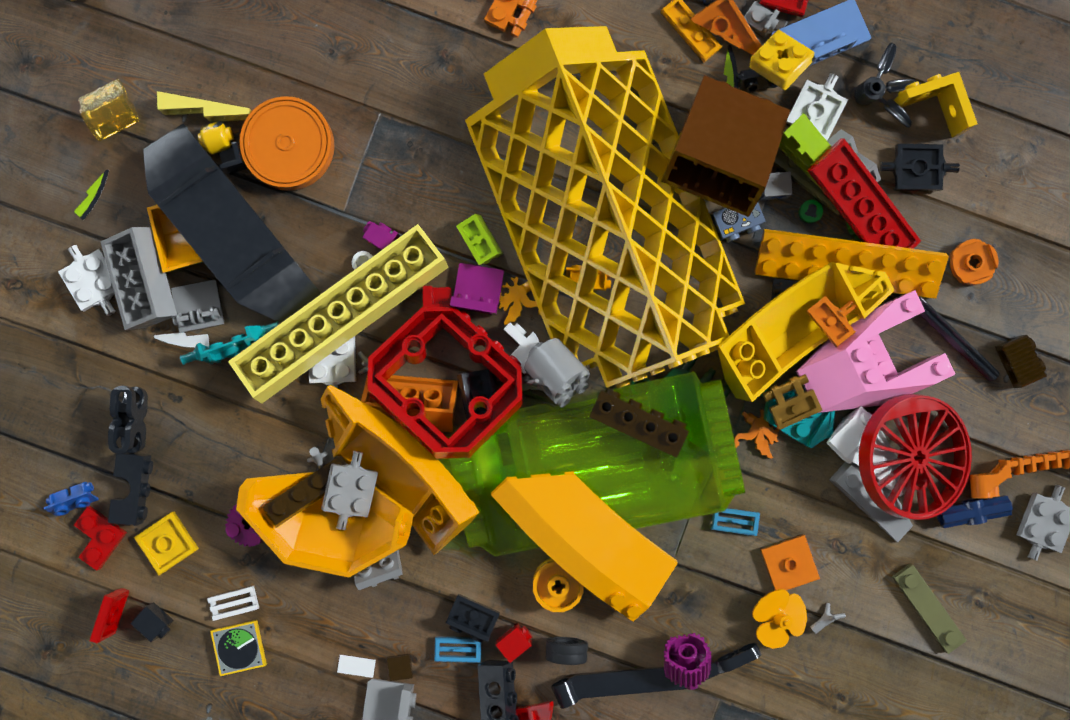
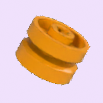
[533,558,584,612]

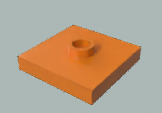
[760,534,820,591]

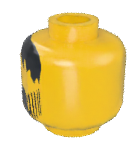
[197,121,234,154]

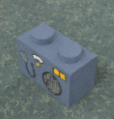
[710,202,766,243]

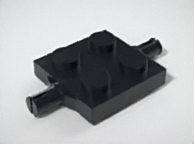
[879,144,960,191]

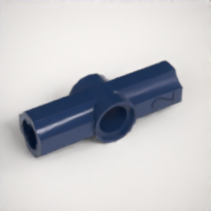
[937,495,1013,528]

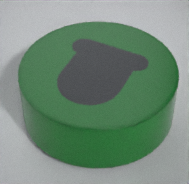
[799,200,823,224]

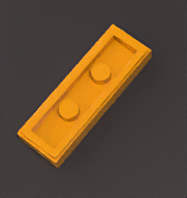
[660,0,722,63]

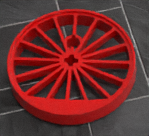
[859,394,972,520]

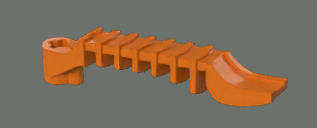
[969,450,1070,499]

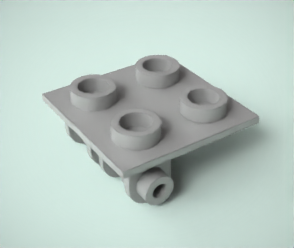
[171,280,224,333]

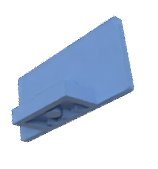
[771,0,871,67]

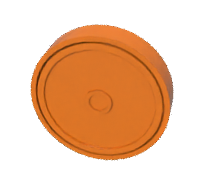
[240,96,334,191]

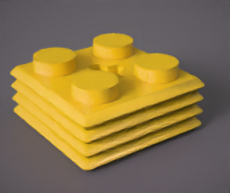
[749,30,814,90]

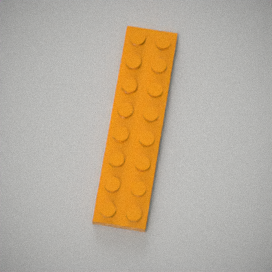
[755,229,949,299]

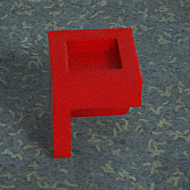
[423,286,452,307]

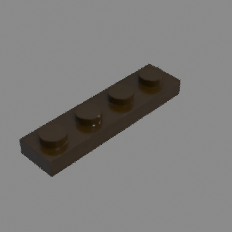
[263,455,347,528]

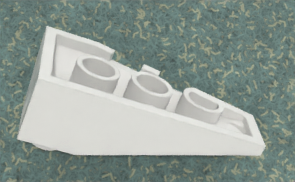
[827,406,906,496]

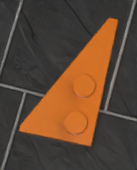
[691,0,762,55]

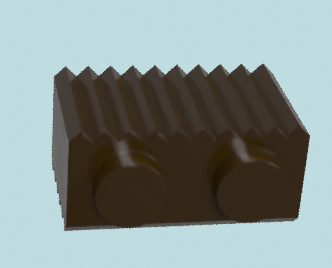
[995,335,1047,388]

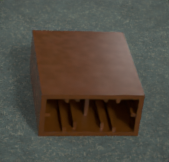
[661,75,790,217]

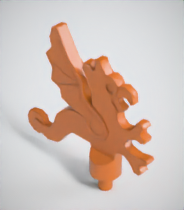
[731,409,779,459]

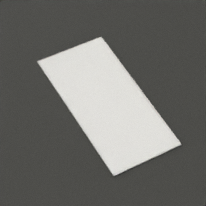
[337,655,376,678]

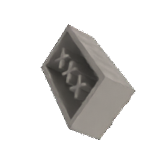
[100,227,177,330]

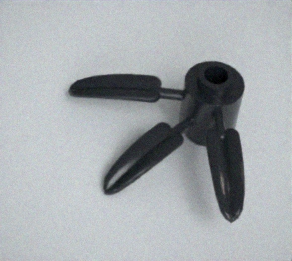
[854,43,916,128]

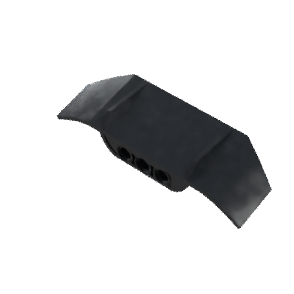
[143,124,321,323]

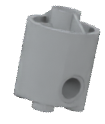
[524,338,590,408]

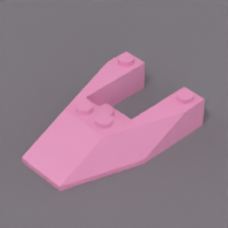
[796,291,955,413]

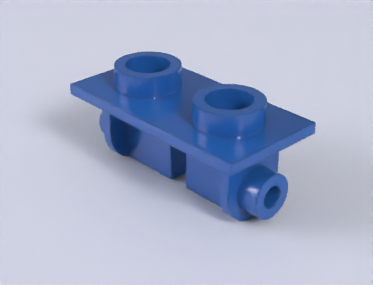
[44,482,99,516]

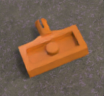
[806,296,856,347]

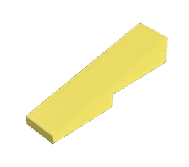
[157,91,252,122]

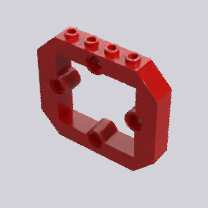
[367,307,522,459]

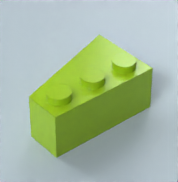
[779,113,832,186]

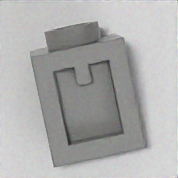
[744,1,780,37]

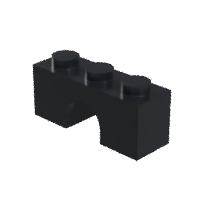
[108,453,153,526]

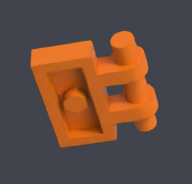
[484,0,538,38]

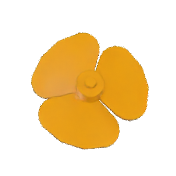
[752,589,807,649]

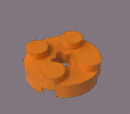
[950,239,999,285]

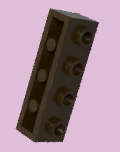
[589,388,690,458]

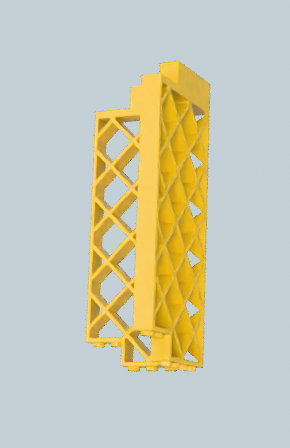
[465,26,745,389]

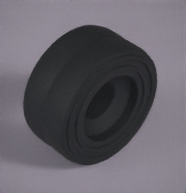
[545,637,588,665]

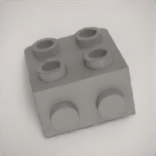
[362,679,417,720]

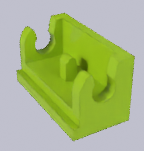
[456,214,503,265]

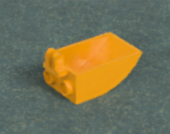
[147,204,203,273]

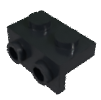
[457,368,497,420]
[446,593,500,643]

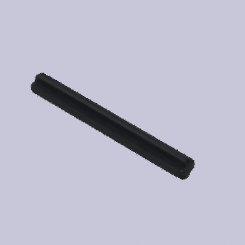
[918,296,1000,382]

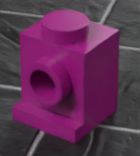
[363,221,400,250]

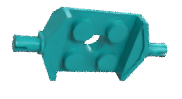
[180,321,279,365]
[761,381,835,448]

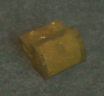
[78,78,140,141]

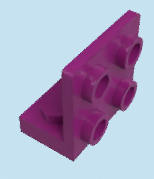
[450,263,504,315]

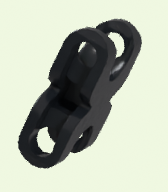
[108,385,148,454]

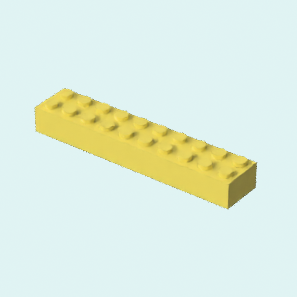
[228,224,449,403]

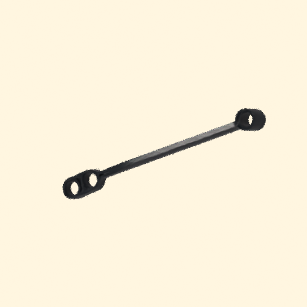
[551,643,762,709]

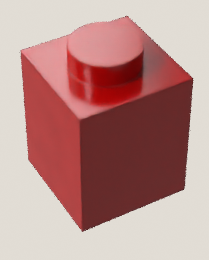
[495,623,532,663]

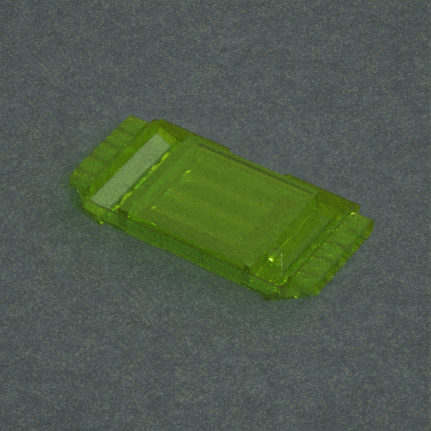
[447,372,745,556]

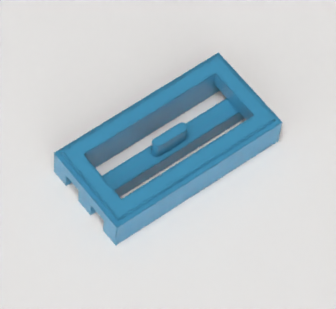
[710,506,760,536]
[434,636,481,663]

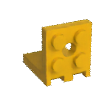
[894,72,978,138]

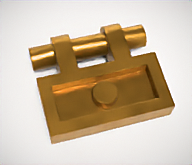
[762,374,823,430]

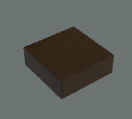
[387,654,413,681]

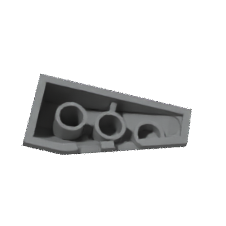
[829,462,913,542]

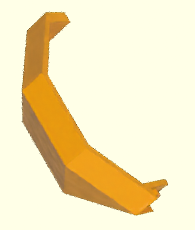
[236,472,414,578]

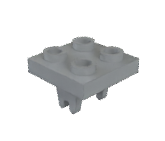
[354,550,403,590]

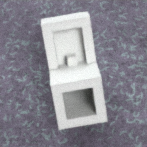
[504,323,539,375]

